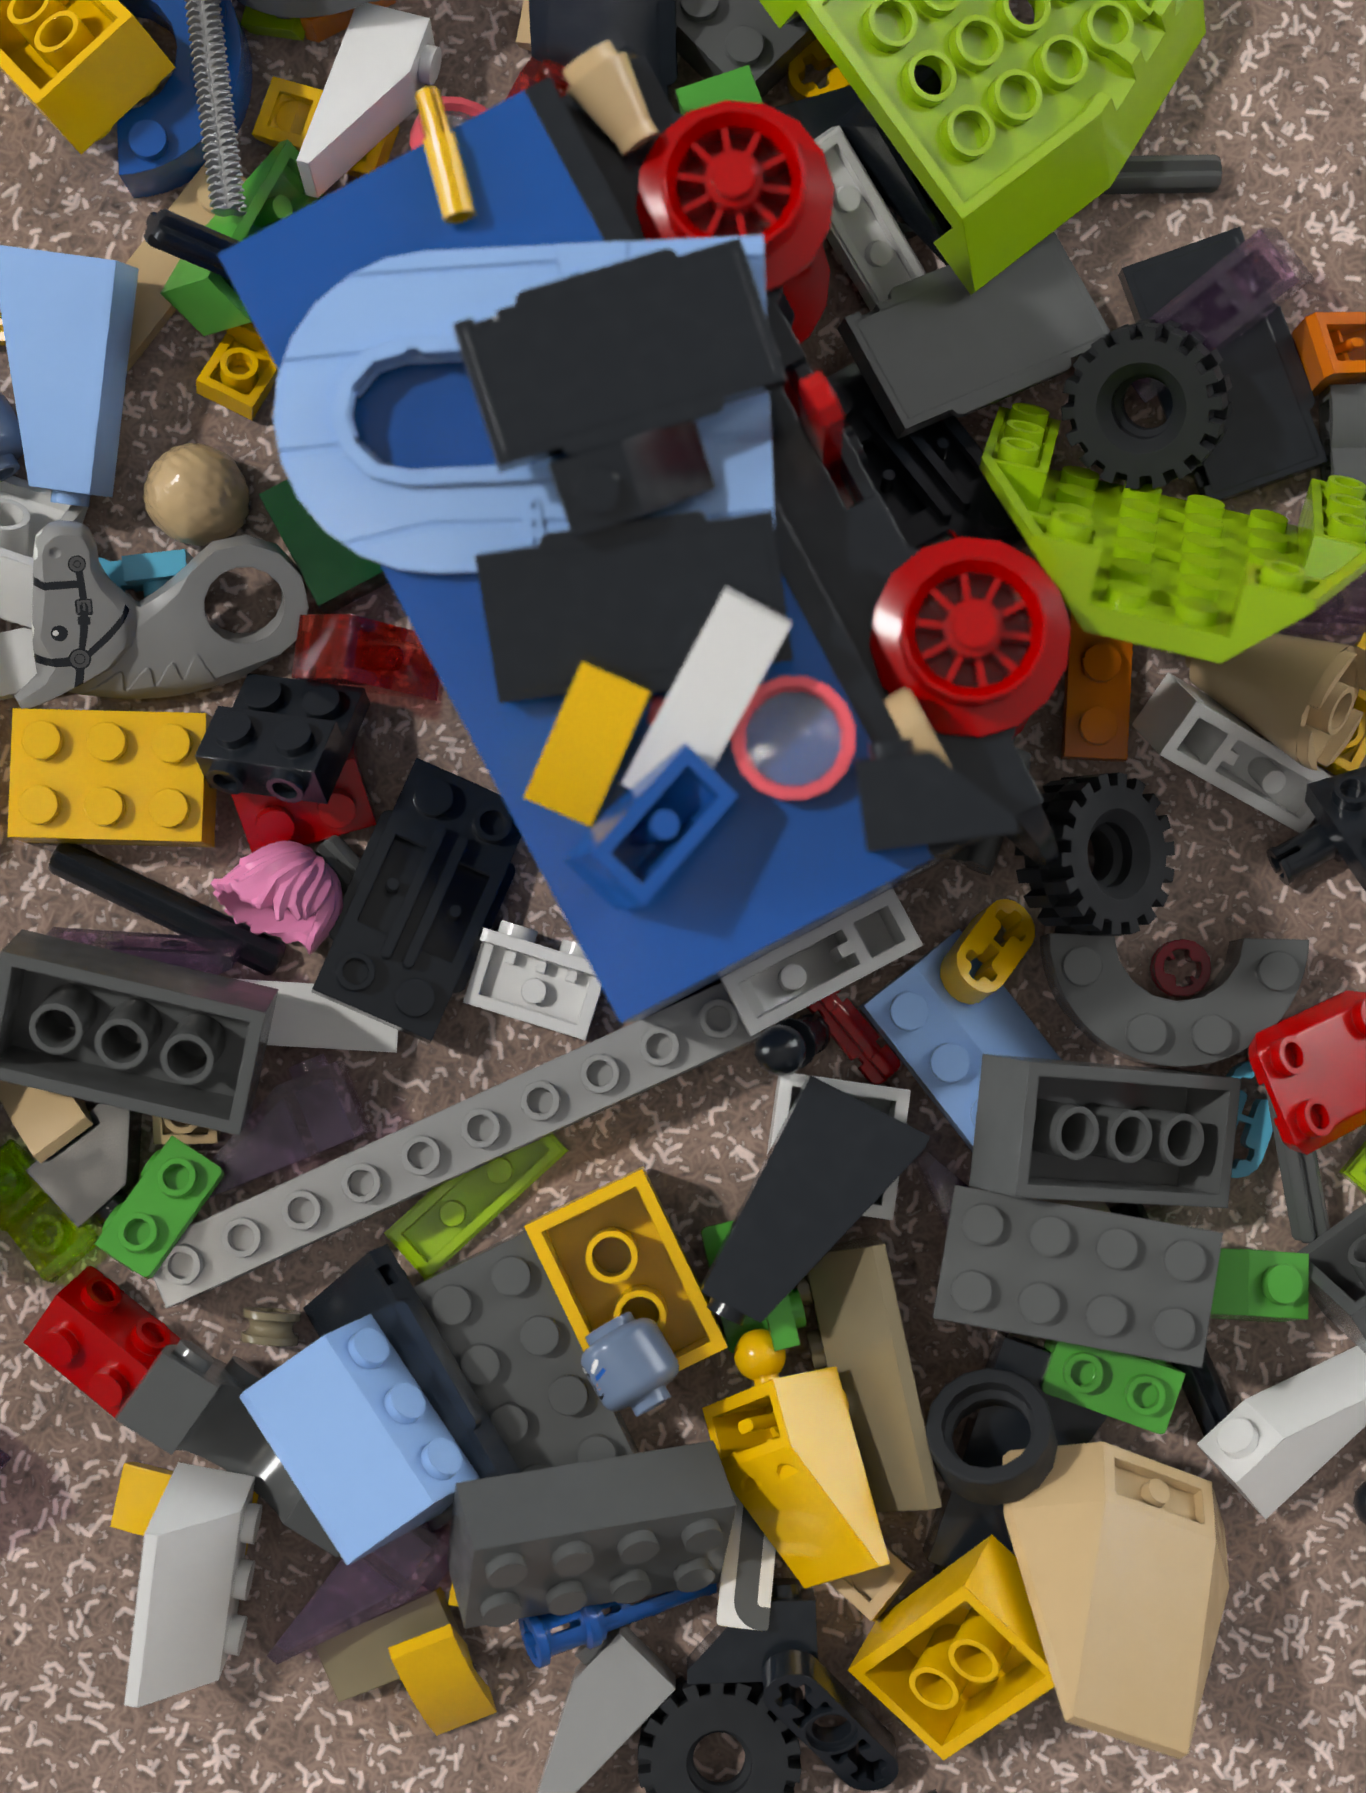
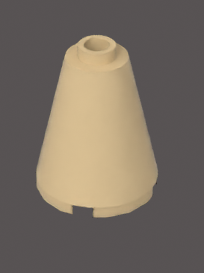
[1185,634,1366,770]

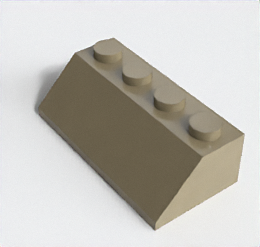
[796,1235,942,1512]

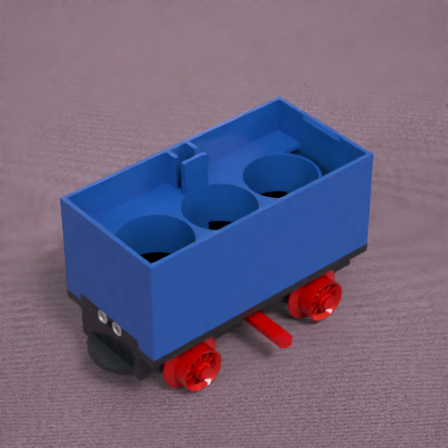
[218,45,1071,1023]

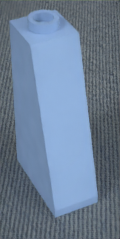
[0,245,139,507]

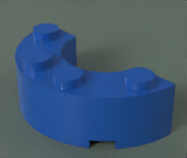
[117,0,253,198]

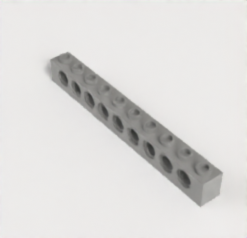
[153,983,761,1308]

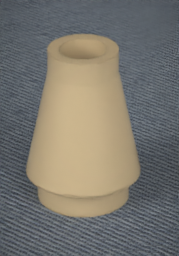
[563,40,659,156]

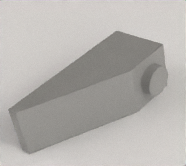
[536,1626,676,1793]

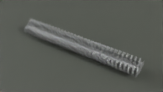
[184,0,247,217]

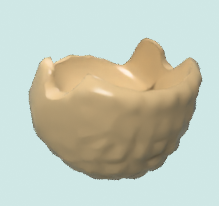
[143,443,249,546]

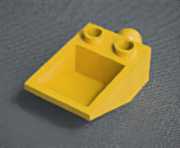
[702,1329,890,1589]

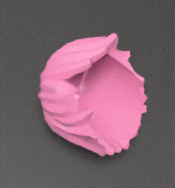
[211,841,343,955]

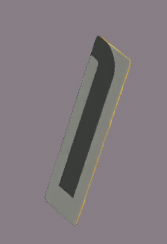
[716,1489,776,1631]

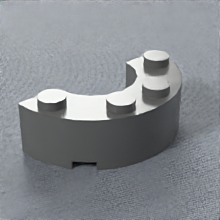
[1040,933,1309,1067]
[115,1339,340,1558]

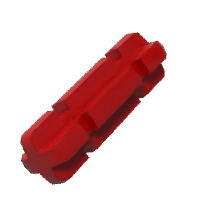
[807,990,901,1085]

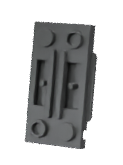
[837,232,1110,439]

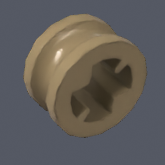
[240,1306,302,1347]

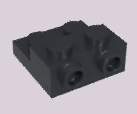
[195,673,370,804]

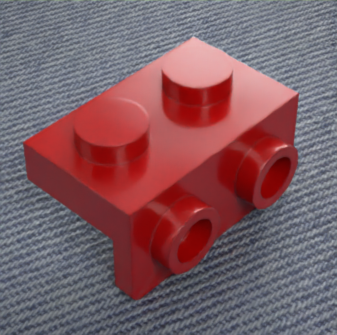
[231,741,376,853]
[24,1266,181,1418]

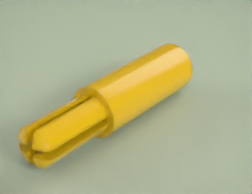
[415,87,476,224]

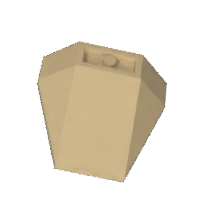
[1002,1442,1229,1759]

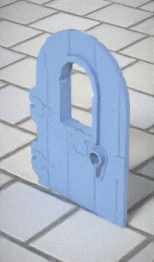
[273,235,775,575]

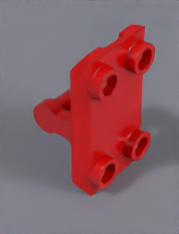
[1248,990,1366,1155]

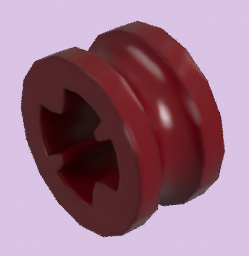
[1149,939,1212,997]

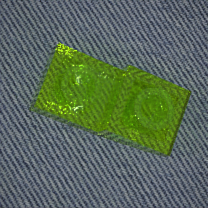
[0,1139,99,1283]

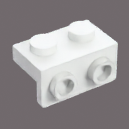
[463,920,602,1041]

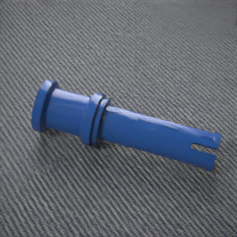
[518,1583,717,1669]

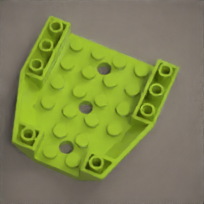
[759,0,1206,295]
[979,403,1366,664]

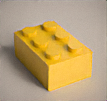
[0,0,176,155]
[7,708,217,848]
[524,1166,728,1371]
[848,1535,1055,1761]

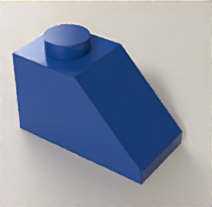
[563,744,739,910]

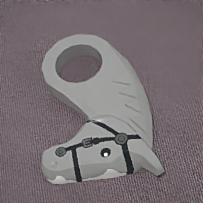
[14,520,309,709]

